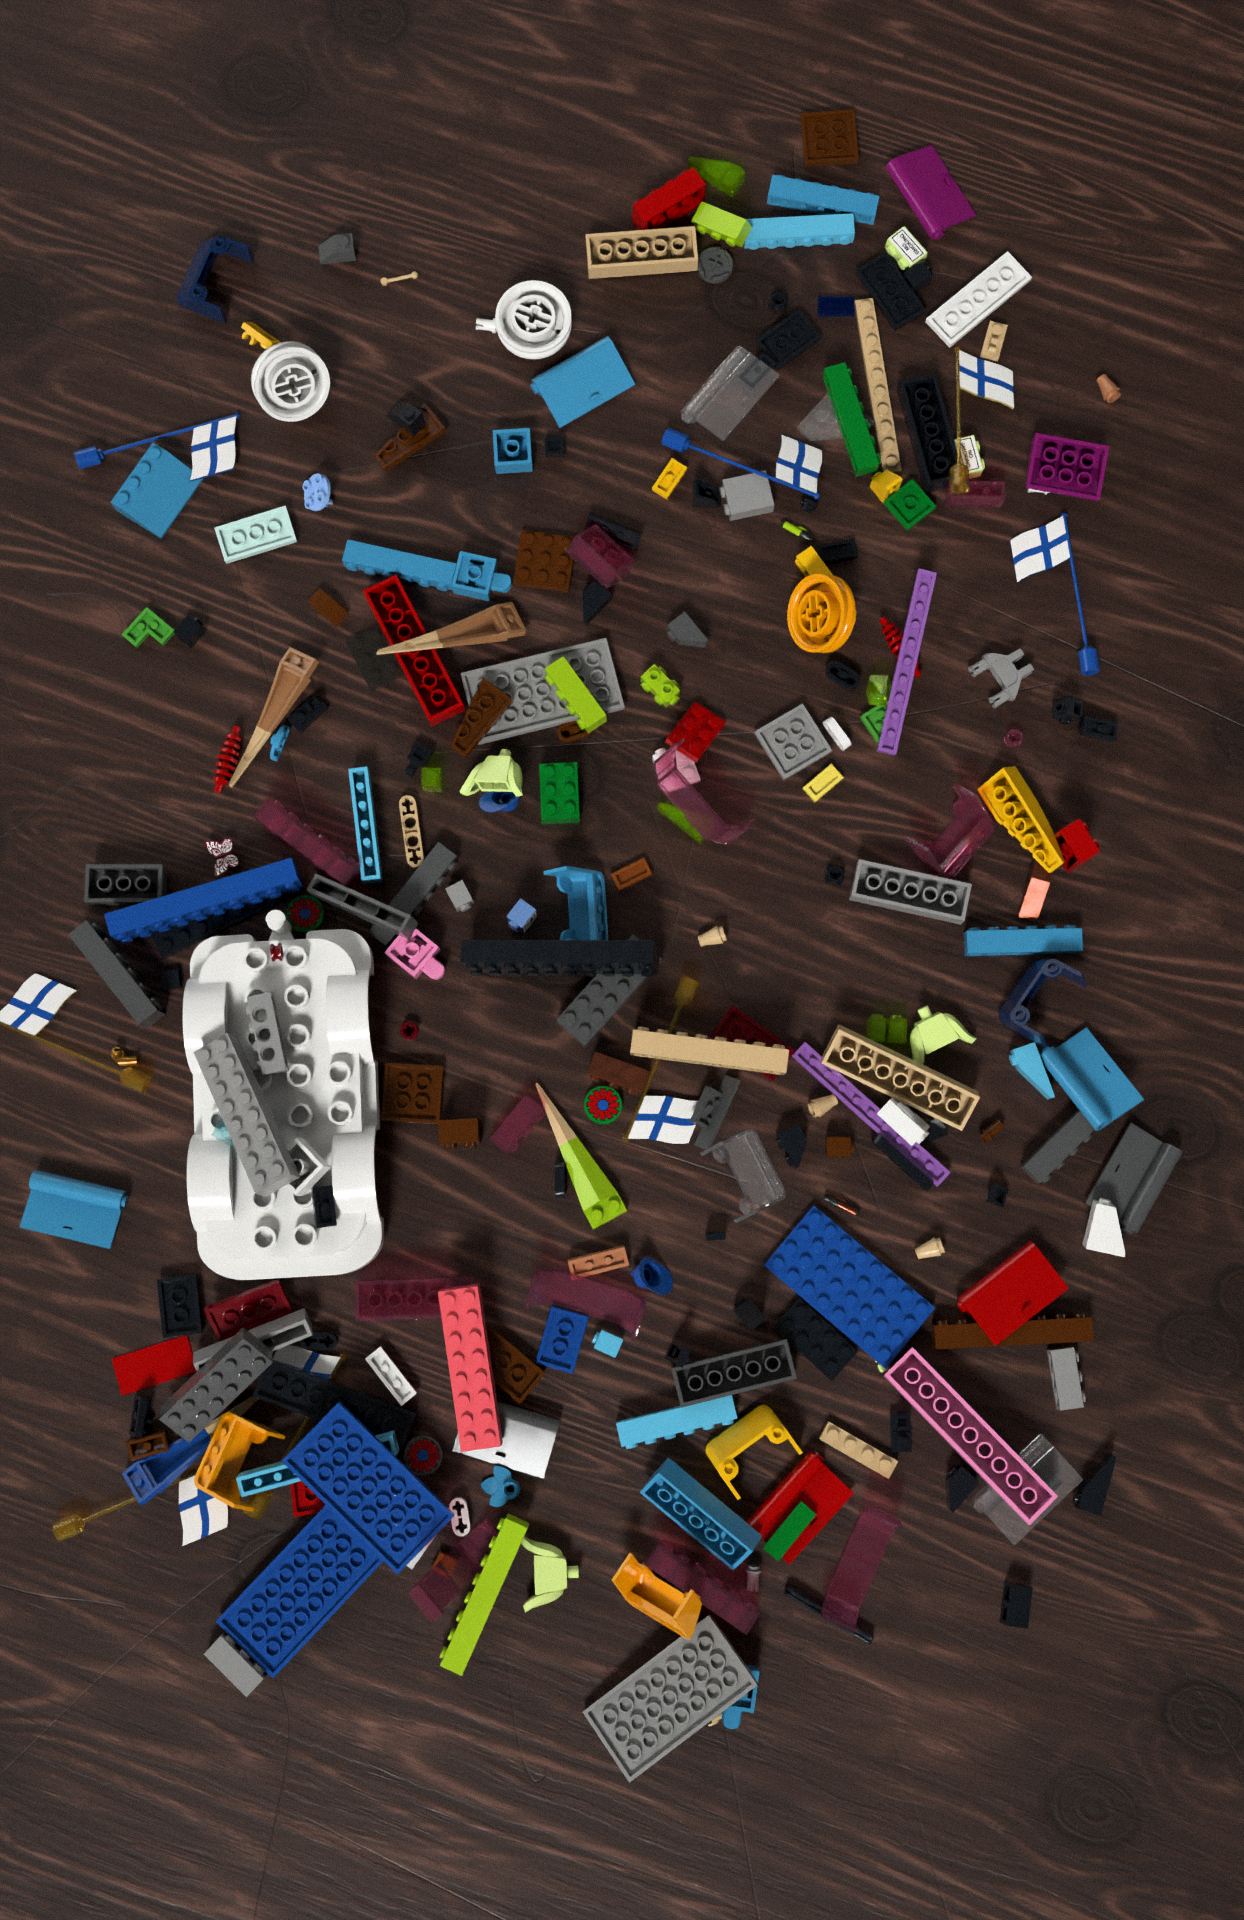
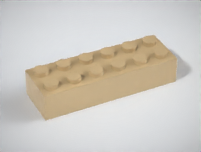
[586,226,698,279]

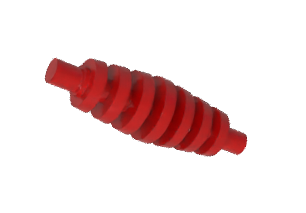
[879,616,922,678]
[213,725,242,794]

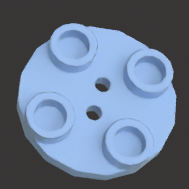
[302,473,333,511]

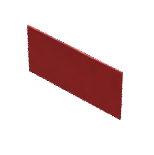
[111,1335,197,1396]

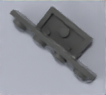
[690,1075,740,1151]

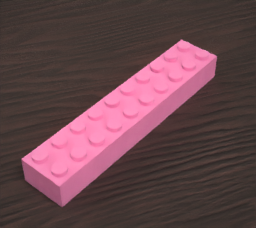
[884,1347,1058,1525]

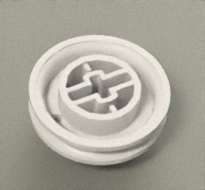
[495,280,572,359]
[251,341,330,422]

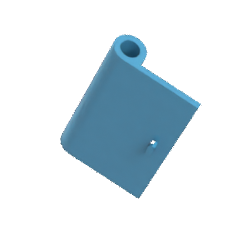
[530,336,635,428]
[1040,1027,1144,1131]
[20,1170,129,1249]

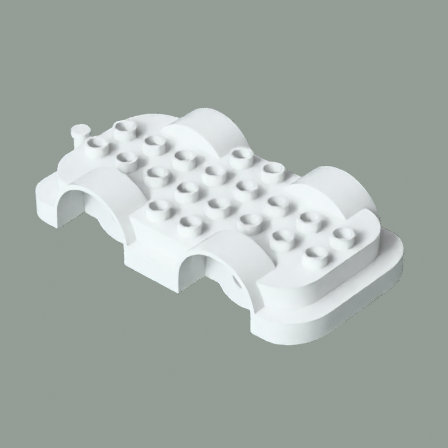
[183,910,384,1280]

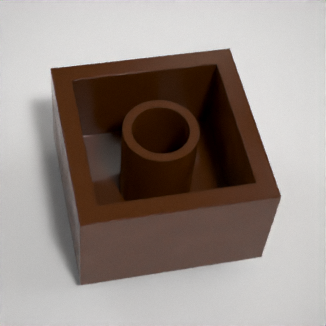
[438,1118,481,1149]

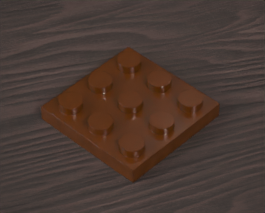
[800,109,859,167]
[513,530,576,593]
[381,1063,444,1124]

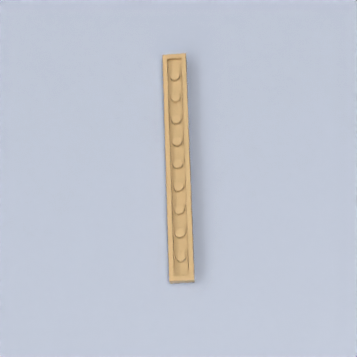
[854,298,902,474]

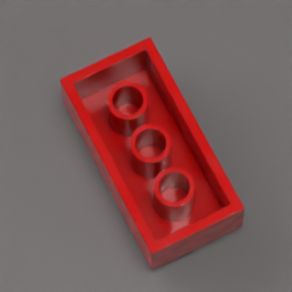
[632,167,706,230]

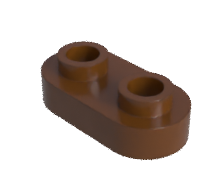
[557,720,593,743]

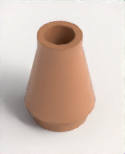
[1096,374,1121,403]

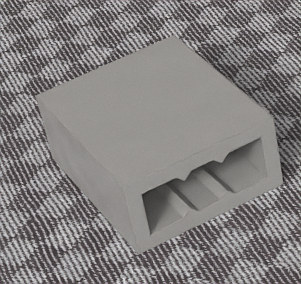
[719,471,774,521]

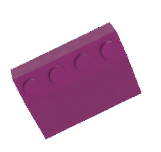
[1025,433,1109,501]

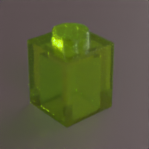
[866,675,891,706]
[421,768,443,792]

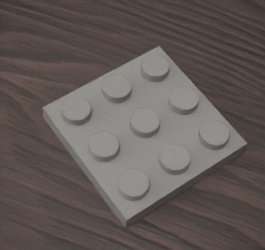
[754,703,832,781]

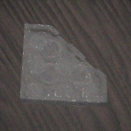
[797,393,875,441]

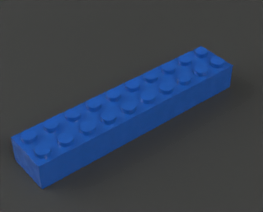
[104,858,304,943]

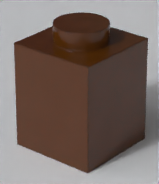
[825,1137,854,1158]

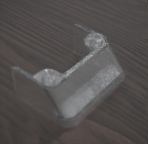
[700,1129,786,1224]

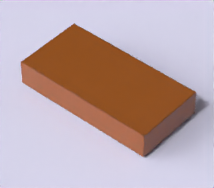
[610,857,653,891]

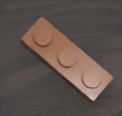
[567,1245,629,1280]

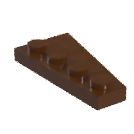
[374,403,446,472]
[450,678,513,759]

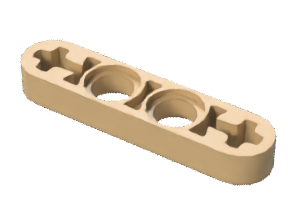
[399,795,424,869]

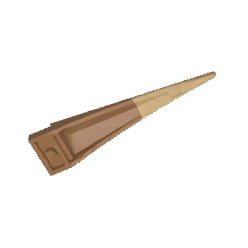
[377,602,526,655]
[229,647,319,787]

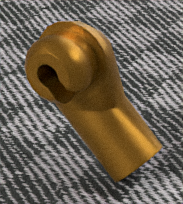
[111,1047,139,1066]

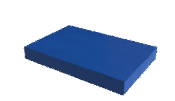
[535,1305,589,1374]

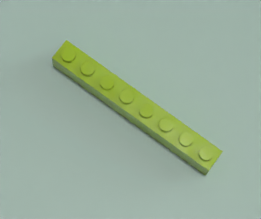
[439,1513,530,1676]

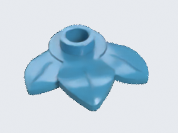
[481,1466,520,1507]

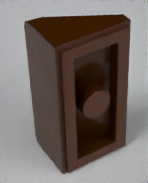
[126,1429,170,1461]

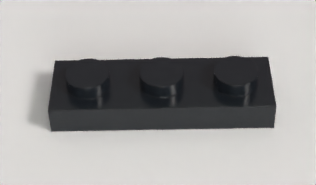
[584,512,643,551]

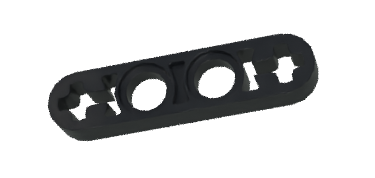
[871,1133,934,1192]

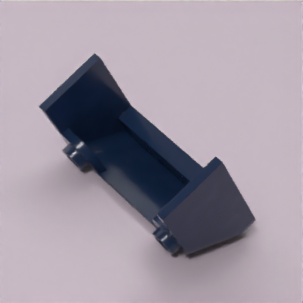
[177,236,254,324]
[998,959,1087,1048]

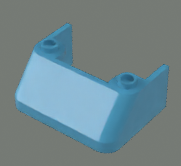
[544,866,608,940]

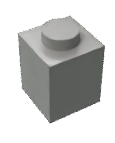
[445,880,474,912]

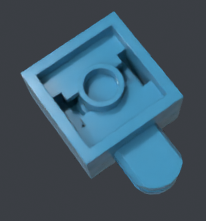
[451,551,512,601]
[722,1665,760,1729]

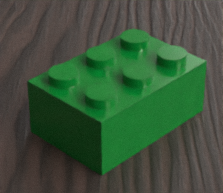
[539,762,580,825]

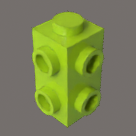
[640,664,680,708]

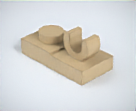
[980,321,1008,362]

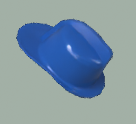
[479,791,521,813]
[630,1257,673,1295]

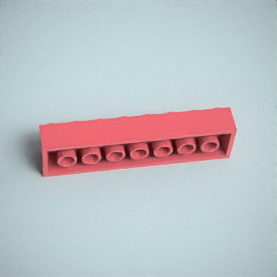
[438,1283,503,1452]

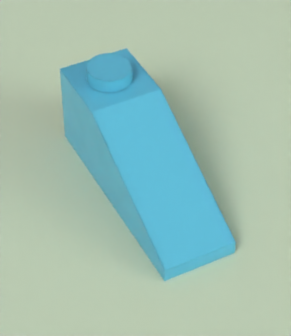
[1009,1042,1055,1100]

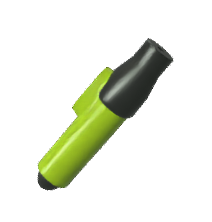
[781,521,814,543]

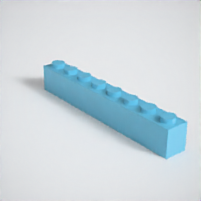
[236,1430,400,1497]

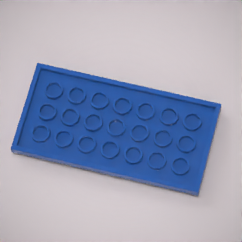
[764,1205,935,1369]
[282,1401,455,1575]
[216,1505,383,1678]

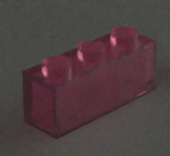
[945,480,1005,508]
[489,1094,545,1155]

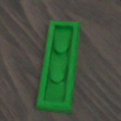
[763,1501,816,1561]

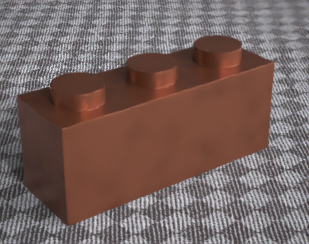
[587,1052,650,1096]

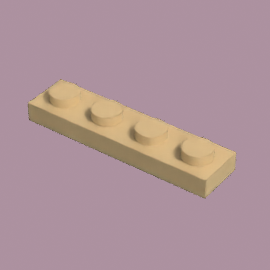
[818,1421,898,1479]

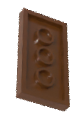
[486,1323,546,1404]

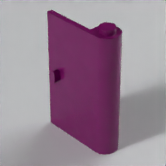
[885,145,976,240]

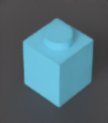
[592,1329,623,1358]

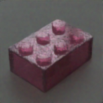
[566,524,636,589]

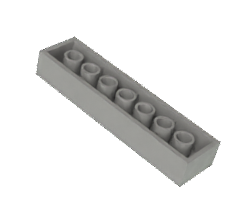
[193,1033,300,1196]

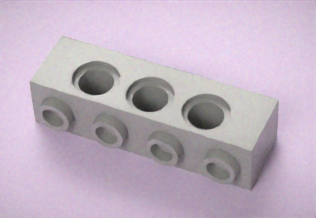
[245,992,289,1076]

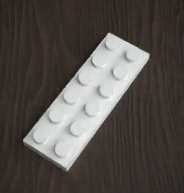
[925,251,1032,348]

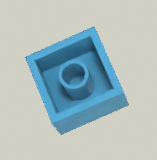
[493,428,533,474]

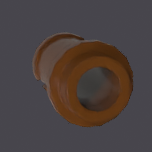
[979,1119,1005,1143]

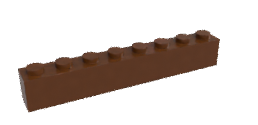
[932,1313,1094,1349]

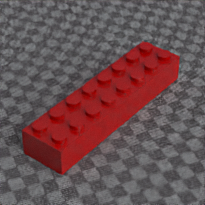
[363,575,465,727]

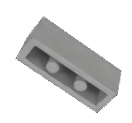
[1047,1346,1086,1411]
[204,1632,267,1697]

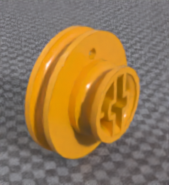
[787,574,857,653]

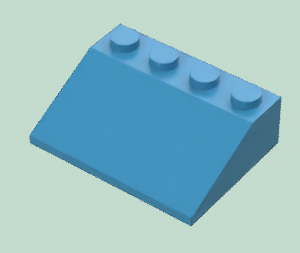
[111,443,203,539]

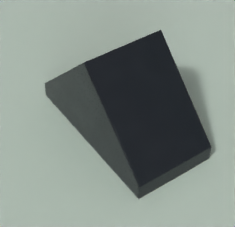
[692,479,721,508]

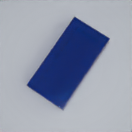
[817,297,855,317]

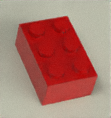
[1055,819,1100,873]

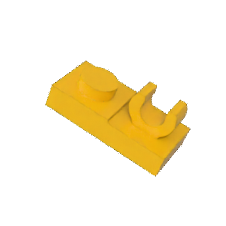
[241,322,281,349]

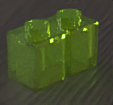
[866,1014,907,1044]

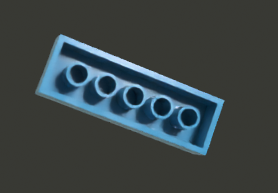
[640,1457,762,1570]

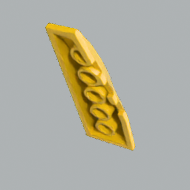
[977,766,1065,873]

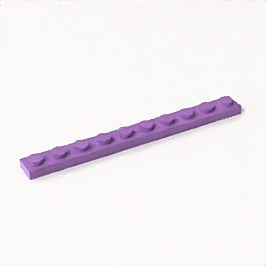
[877,569,937,756]
[792,1042,950,1187]

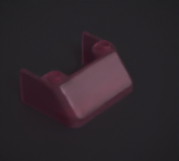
[906,783,995,879]

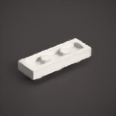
[365,1346,417,1406]

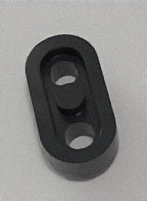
[825,661,860,691]

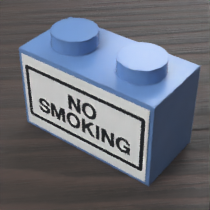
[506,898,537,934]

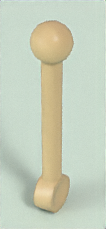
[381,271,418,286]

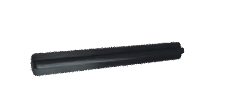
[784,1585,874,1645]

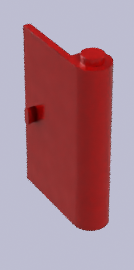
[956,1241,1069,1346]
[745,1451,854,1565]

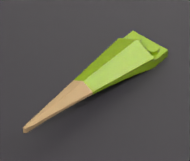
[536,1083,627,1230]

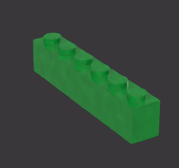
[822,362,881,477]

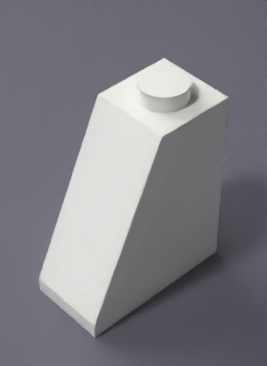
[1083,1198,1125,1257]

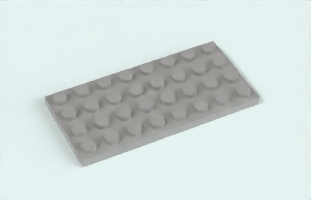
[461,638,625,745]
[583,1614,759,1783]

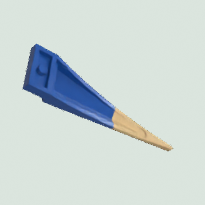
[122,1396,259,1506]

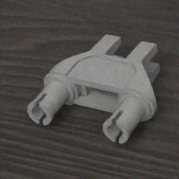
[968,648,1034,708]

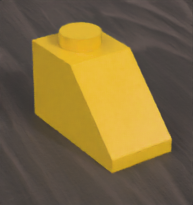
[870,469,903,503]

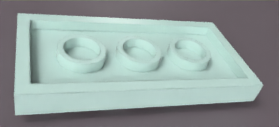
[214,505,297,564]

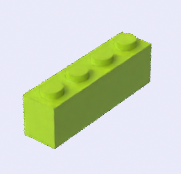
[544,656,607,734]

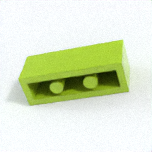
[691,201,752,247]

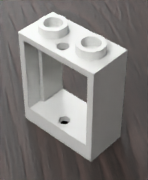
[877,1098,931,1146]

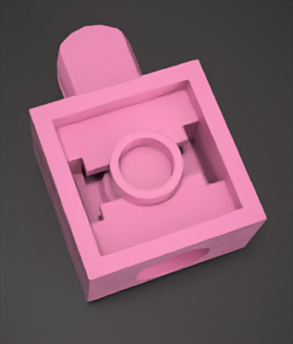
[384,929,445,980]

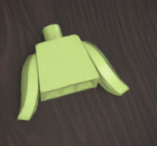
[460,749,523,797]
[910,1005,977,1064]
[521,1536,579,1613]

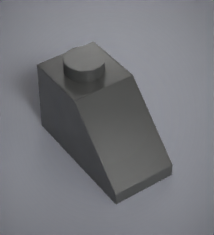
[318,233,357,264]
[666,612,708,648]

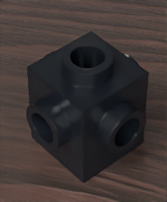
[1052,696,1083,725]

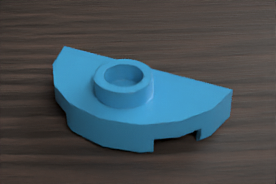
[270,725,291,762]

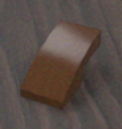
[307,588,349,627]

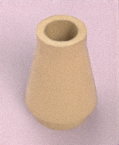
[698,926,727,947]
[808,1094,838,1118]
[914,1237,945,1259]

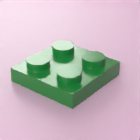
[883,479,937,531]

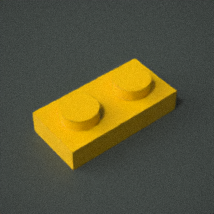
[652,458,687,500]

